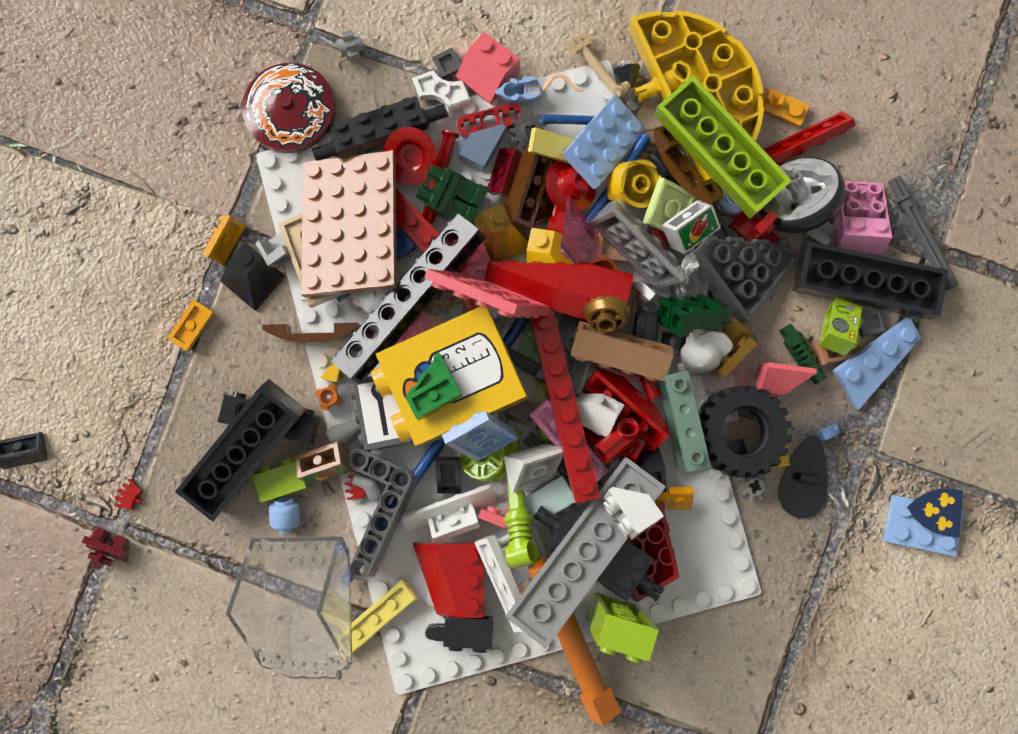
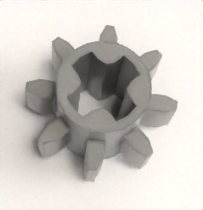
[337,30,365,61]
[738,475,769,501]

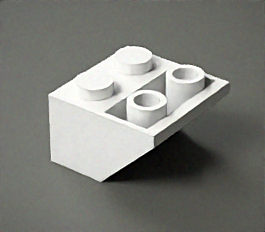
[603,487,664,540]

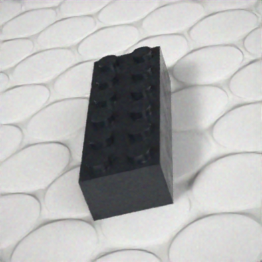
[792,241,949,319]
[175,379,307,522]

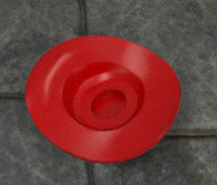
[383,127,438,186]
[546,161,596,213]

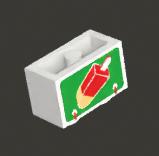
[662,199,721,254]

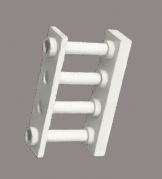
[474,522,549,633]

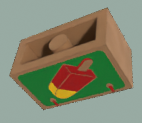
[294,442,353,485]

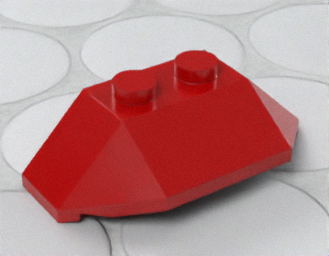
[583,369,670,451]

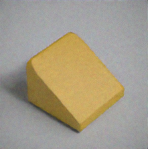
[320,364,343,383]

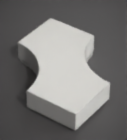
[412,70,471,112]

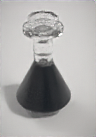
[613,58,641,113]

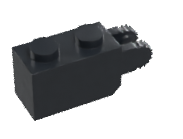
[425,616,494,653]

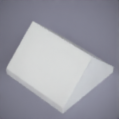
[504,444,563,493]

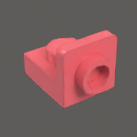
[478,505,509,528]

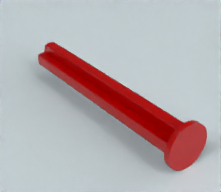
[422,130,460,223]

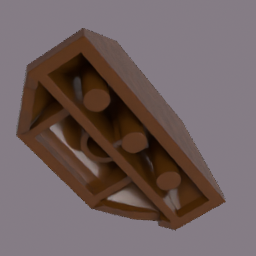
[506,145,557,229]

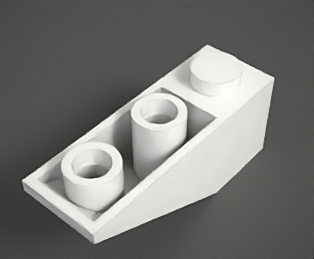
[547,393,624,437]

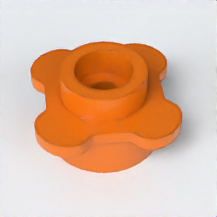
[315,383,343,411]

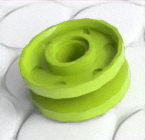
[460,443,514,483]

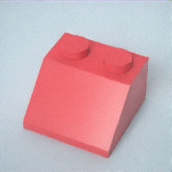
[456,32,521,105]

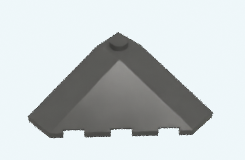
[694,235,799,323]

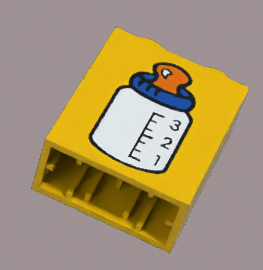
[371,306,529,447]

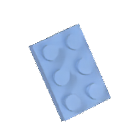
[442,411,519,462]
[883,495,964,556]

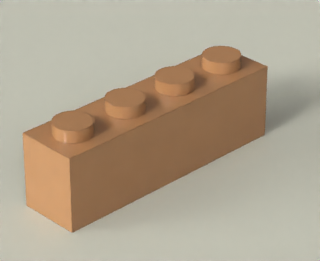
[570,321,674,381]

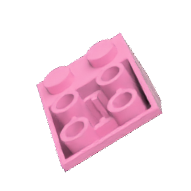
[834,181,892,255]

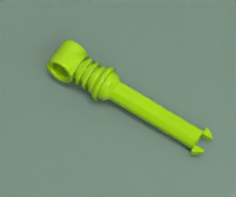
[504,427,539,569]

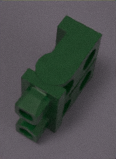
[415,165,489,224]
[658,294,734,337]

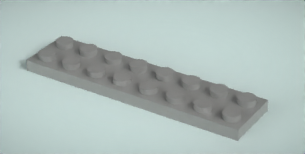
[505,457,666,649]

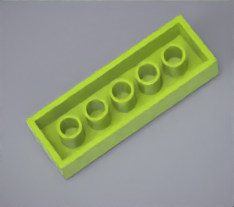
[654,75,792,219]
[585,591,659,663]

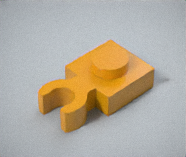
[654,486,694,510]

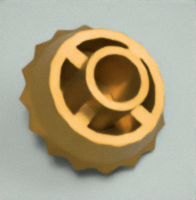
[583,295,631,332]

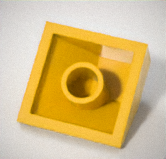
[527,228,582,264]

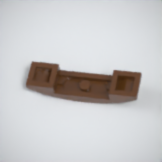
[653,126,726,205]
[262,322,361,345]

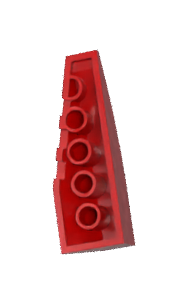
[484,260,634,320]

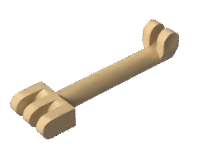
[565,31,631,99]

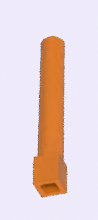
[527,556,621,726]

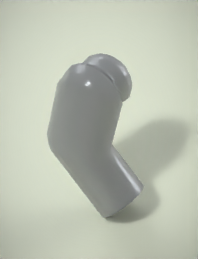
[352,473,383,502]

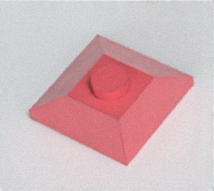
[755,362,817,397]

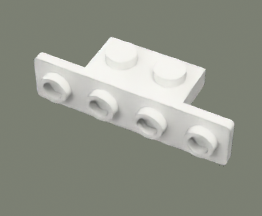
[401,484,496,543]

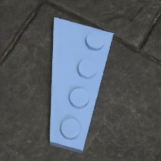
[832,318,921,410]

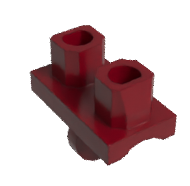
[82,527,130,570]

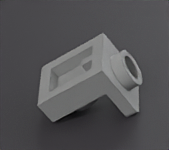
[633,279,666,313]

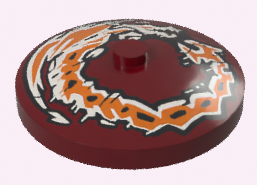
[242,63,336,153]

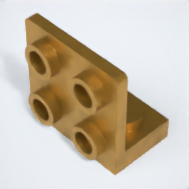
[717,316,758,378]

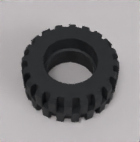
[699,385,792,478]

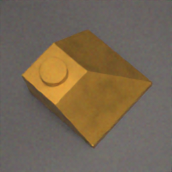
[473,204,529,260]

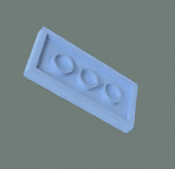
[561,95,646,189]

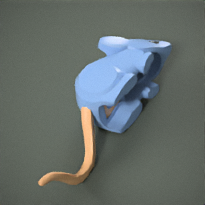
[495,73,583,104]

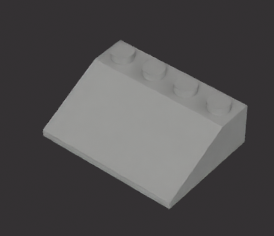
[590,199,685,289]

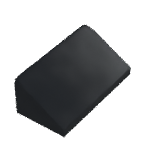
[0,432,47,469]

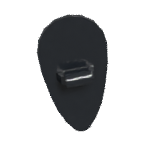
[778,435,827,518]

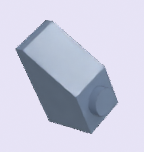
[457,124,506,173]

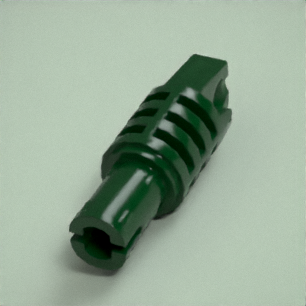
[779,324,827,385]

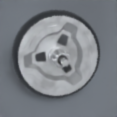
[758,157,846,233]

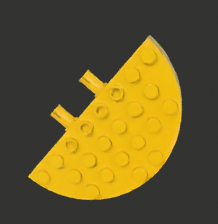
[628,10,764,186]

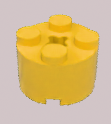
[607,159,662,209]

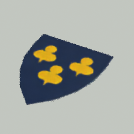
[907,489,963,537]

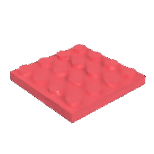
[424,269,551,318]

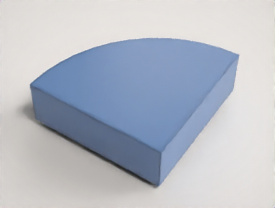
[816,423,841,440]

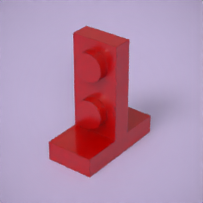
[729,210,780,243]

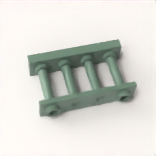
[657,370,711,472]

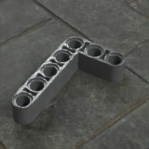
[348,449,417,580]

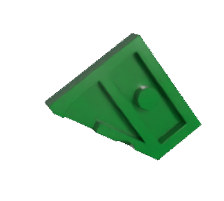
[405,352,463,421]

